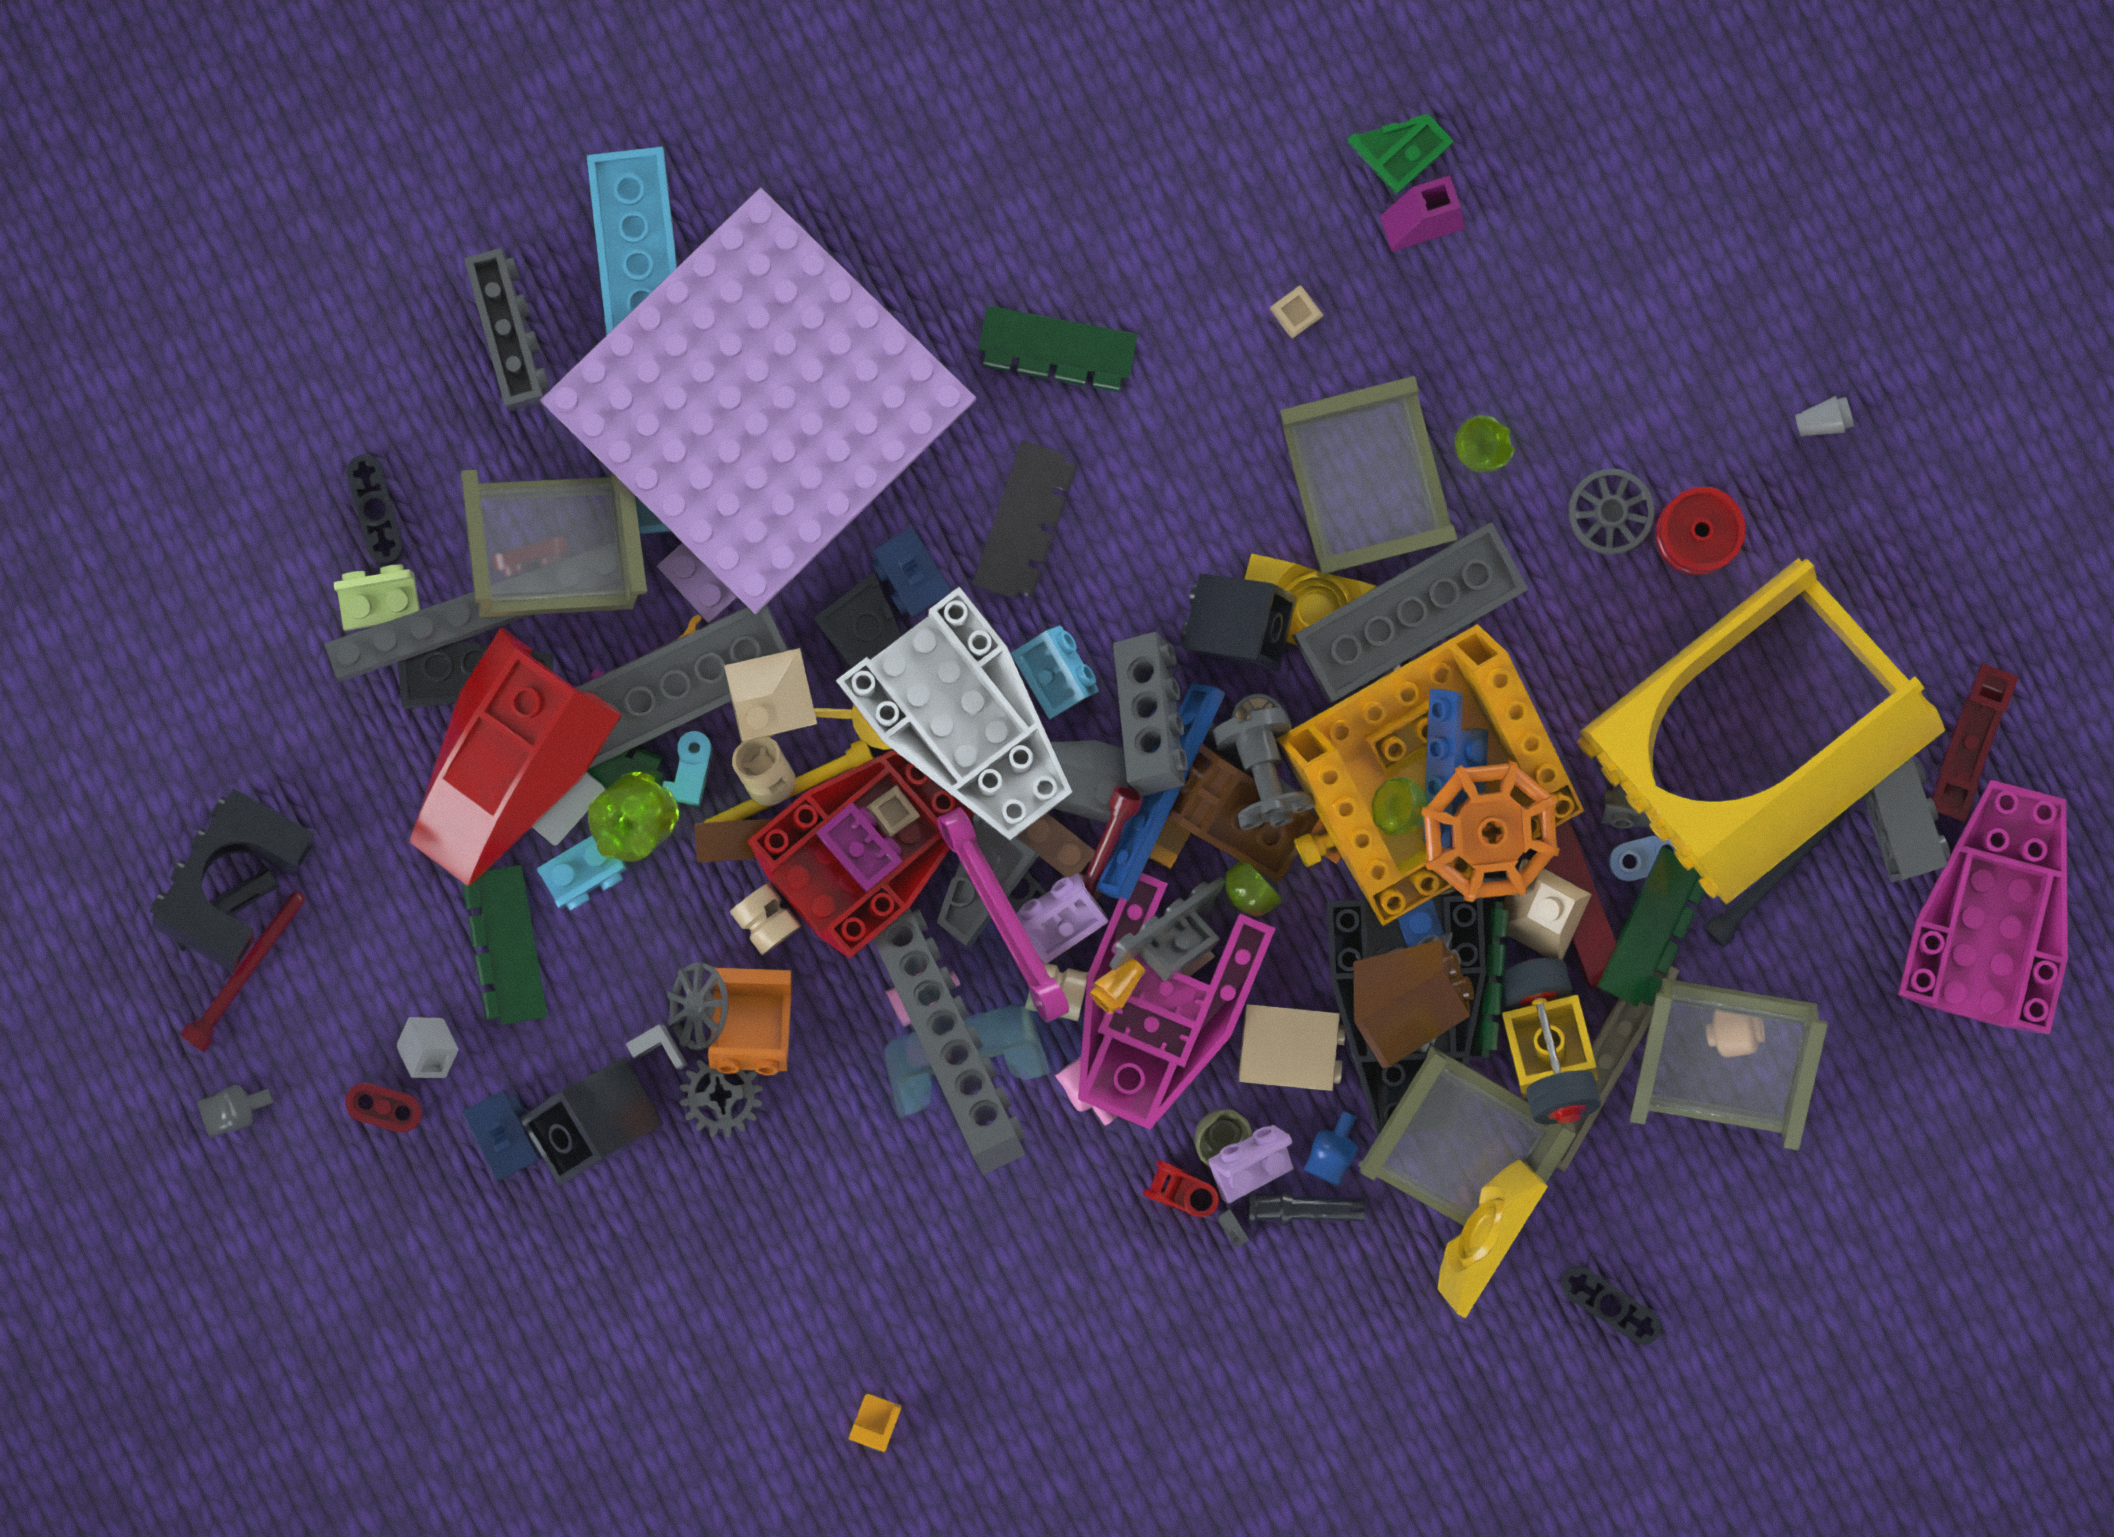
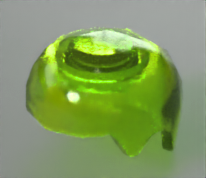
[1454,414,1515,474]
[1371,777,1428,836]
[1225,861,1282,916]

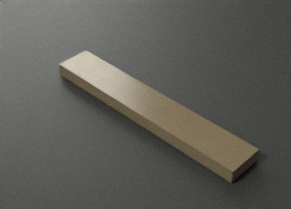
[1556,966,1680,1172]

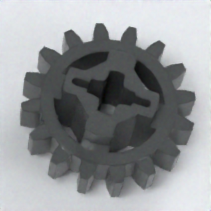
[679,1059,764,1137]

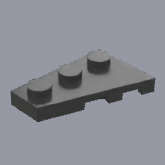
[936,813,1040,947]

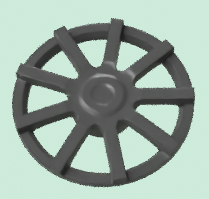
[1568,469,1655,555]
[667,962,728,1050]

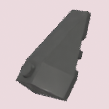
[1050,740,1128,823]

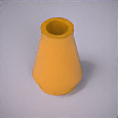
[1089,958,1146,1014]

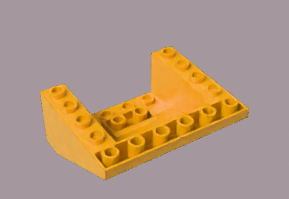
[1276,624,1584,926]

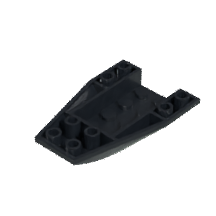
[1327,895,1486,1133]

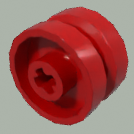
[1655,487,1745,576]

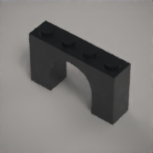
[150,788,314,973]

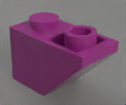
[1380,175,1465,252]

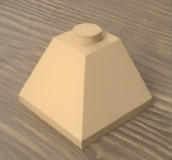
[724,648,817,741]
[1503,858,1592,960]

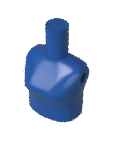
[1303,1111,1358,1187]

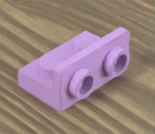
[657,543,738,624]
[1016,873,1109,964]
[1208,1125,1294,1204]

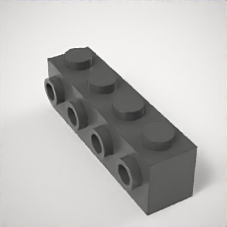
[464,248,550,412]

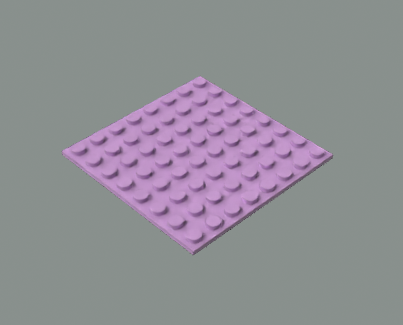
[540,188,977,615]

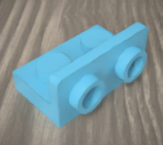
[1010,626,1099,720]
[537,829,627,911]

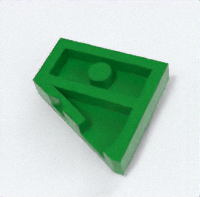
[1347,114,1454,195]

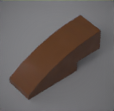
[694,819,773,864]

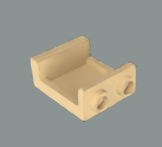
[1238,1004,1345,1091]

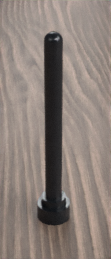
[1702,811,1845,948]

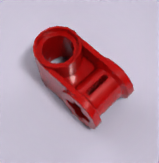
[1142,1159,1219,1217]

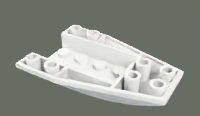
[836,587,1072,841]

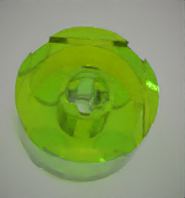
[588,772,679,861]

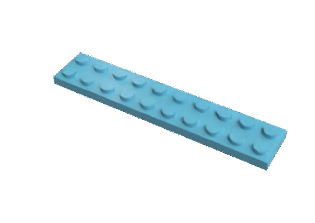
[587,147,677,535]

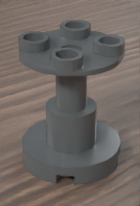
[1213,708,1315,830]

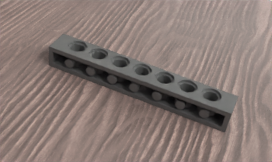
[873,907,1026,1175]

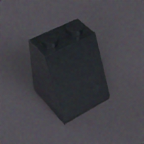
[1181,573,1297,672]
[519,1057,664,1186]

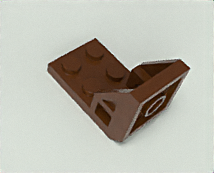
[1168,743,1319,883]

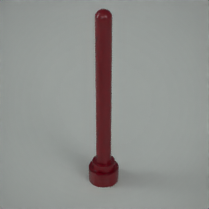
[1062,786,1143,954]
[179,891,305,1053]

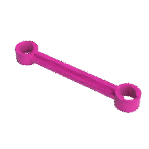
[937,807,1069,1023]

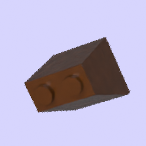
[1353,939,1474,1068]

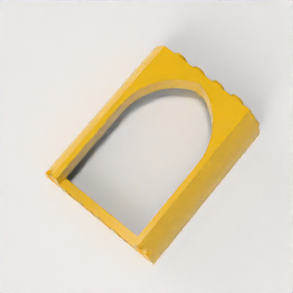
[1577,558,1945,905]

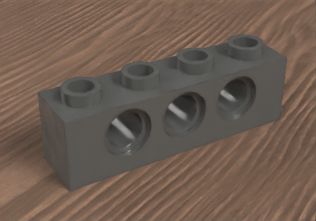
[1113,631,1188,796]

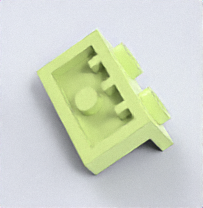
[333,564,420,631]

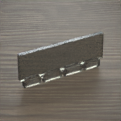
[972,440,1078,599]

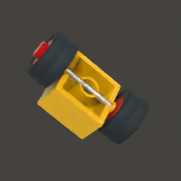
[1498,958,1601,1124]

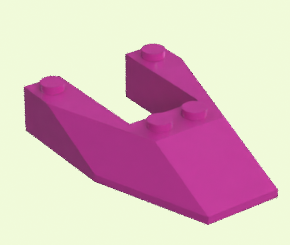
[1078,873,1276,1129]

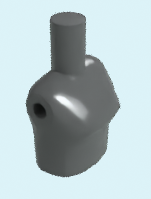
[197,1085,274,1138]

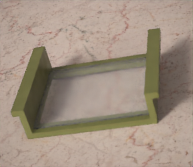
[1280,376,1457,575]
[461,470,647,618]
[1630,978,1828,1150]
[1358,1045,1576,1226]

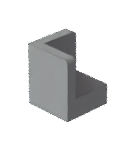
[397,1017,459,1078]

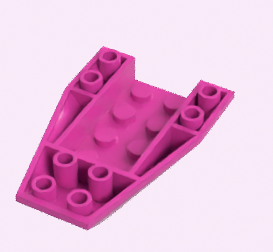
[1898,780,2068,1034]

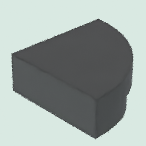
[1217,1208,1250,1248]

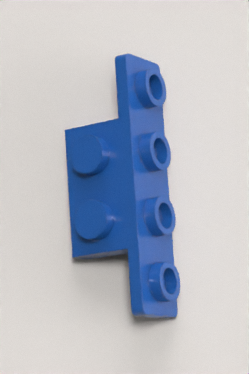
[1423,689,1489,847]

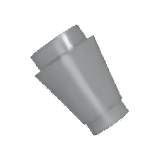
[1795,396,1854,437]

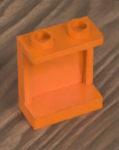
[708,968,792,1075]

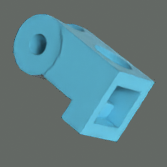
[661,731,713,807]

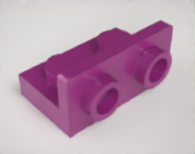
[816,803,903,893]

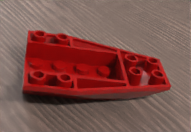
[409,628,622,886]
[748,750,975,959]

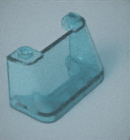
[884,1004,1050,1117]

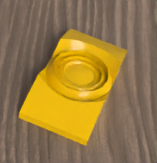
[1244,554,1377,646]
[1438,1159,1548,1318]

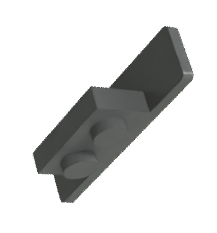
[1109,877,1226,982]

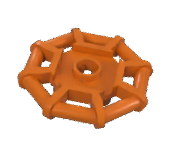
[1421,760,1560,902]

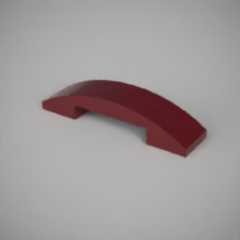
[1931,663,2019,822]

